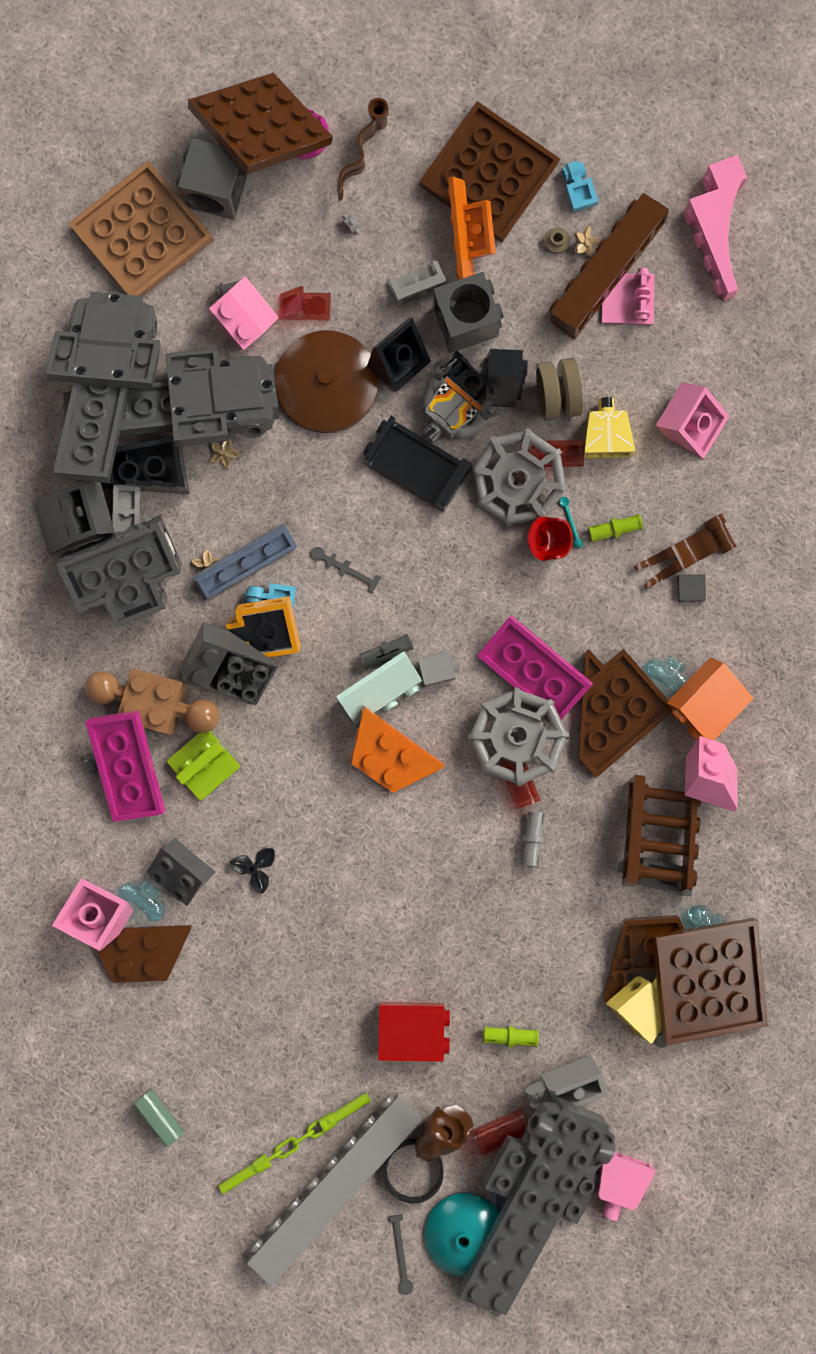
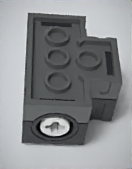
[56,515,182,628]

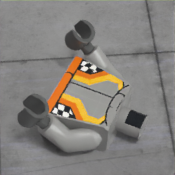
[422,359,501,443]

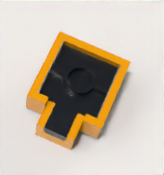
[226,596,301,658]

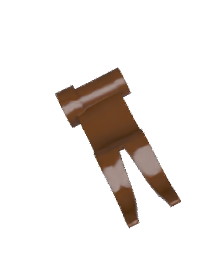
[338,97,389,200]
[634,513,737,589]

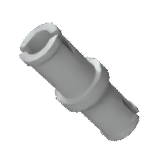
[522,812,545,867]

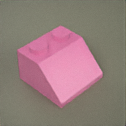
[206,277,279,351]
[656,382,729,459]
[685,736,737,812]
[52,878,133,951]

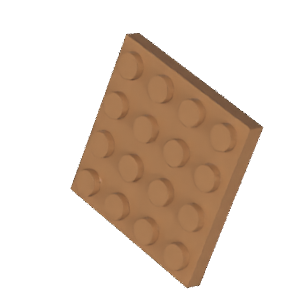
[68,160,214,297]

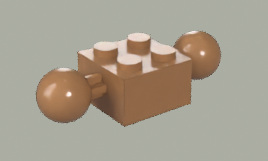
[85,668,220,736]

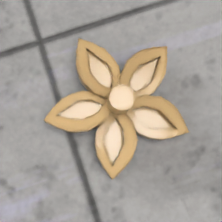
[574,226,599,258]
[210,438,240,469]
[192,549,221,573]

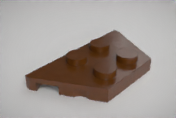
[96,925,192,983]

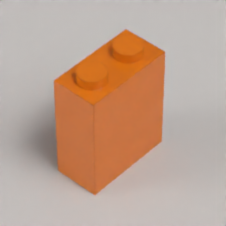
[667,657,754,741]

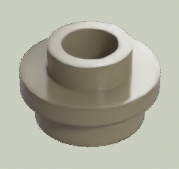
[544,227,570,253]

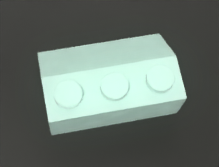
[336,651,422,727]

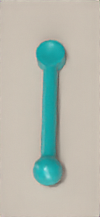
[559,497,583,549]

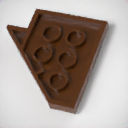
[578,649,673,778]

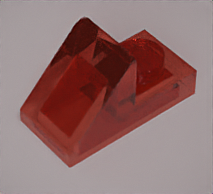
[279,286,331,321]

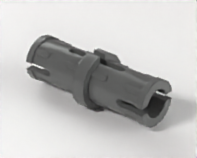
[359,633,414,669]

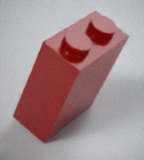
[378,1002,450,1062]

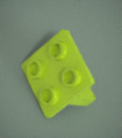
[167,732,240,800]

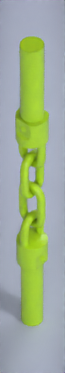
[218,1092,371,1194]

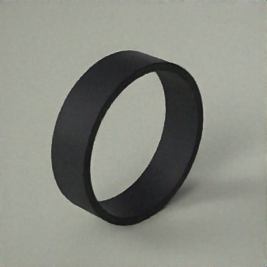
[384,1139,444,1204]

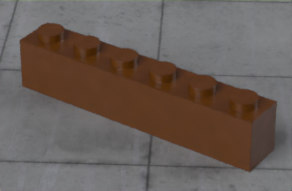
[549,193,669,339]

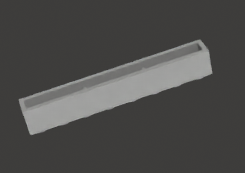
[247,1093,422,1286]

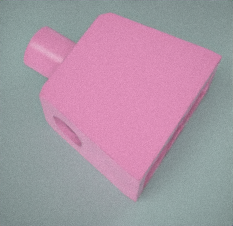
[595,1152,655,1221]

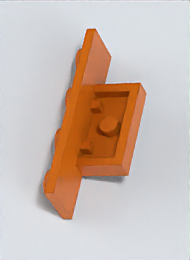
[447,177,496,280]

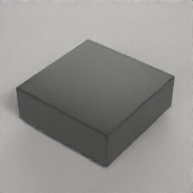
[678,574,706,602]

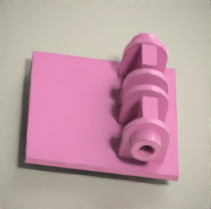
[602,268,654,325]

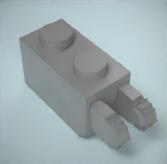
[525,1055,608,1112]

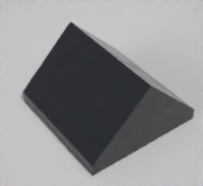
[367,317,431,392]

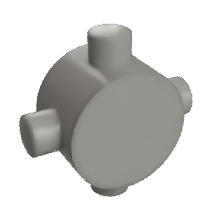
[342,214,360,234]

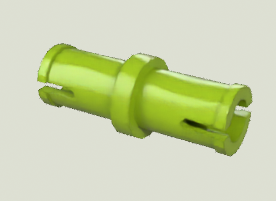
[588,513,643,543]
[482,1025,539,1048]

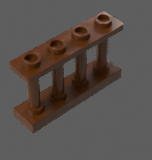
[622,775,701,893]

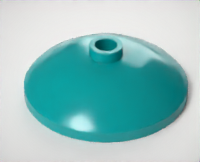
[424,1192,500,1278]

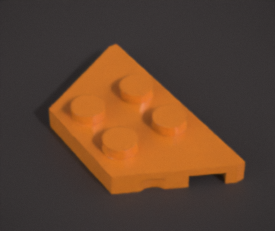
[350,706,445,793]

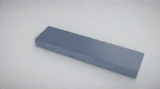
[193,523,297,600]

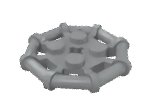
[470,429,568,527]
[468,687,569,786]

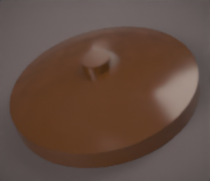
[275,330,378,433]

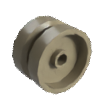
[535,358,583,421]

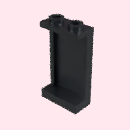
[362,415,472,512]

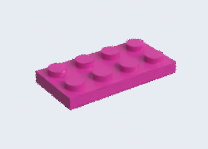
[477,615,593,720]
[85,710,166,822]

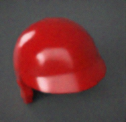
[527,516,573,561]

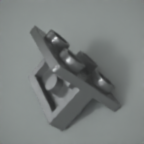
[147,838,215,906]

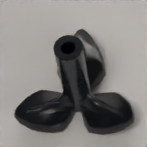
[229,848,275,894]

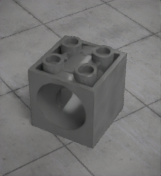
[176,138,247,220]
[433,272,504,353]

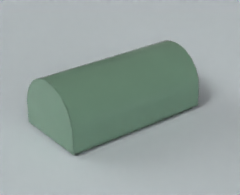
[134,1089,185,1147]

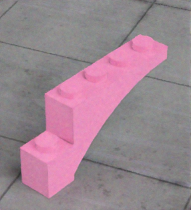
[684,155,747,301]

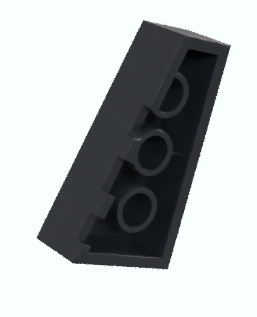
[484,349,528,408]
[76,436,190,494]

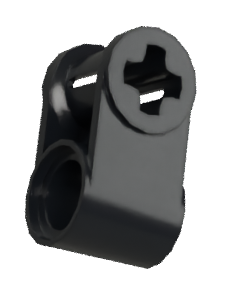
[439,351,484,401]

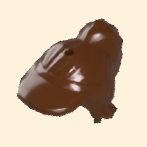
[414,1105,474,1163]

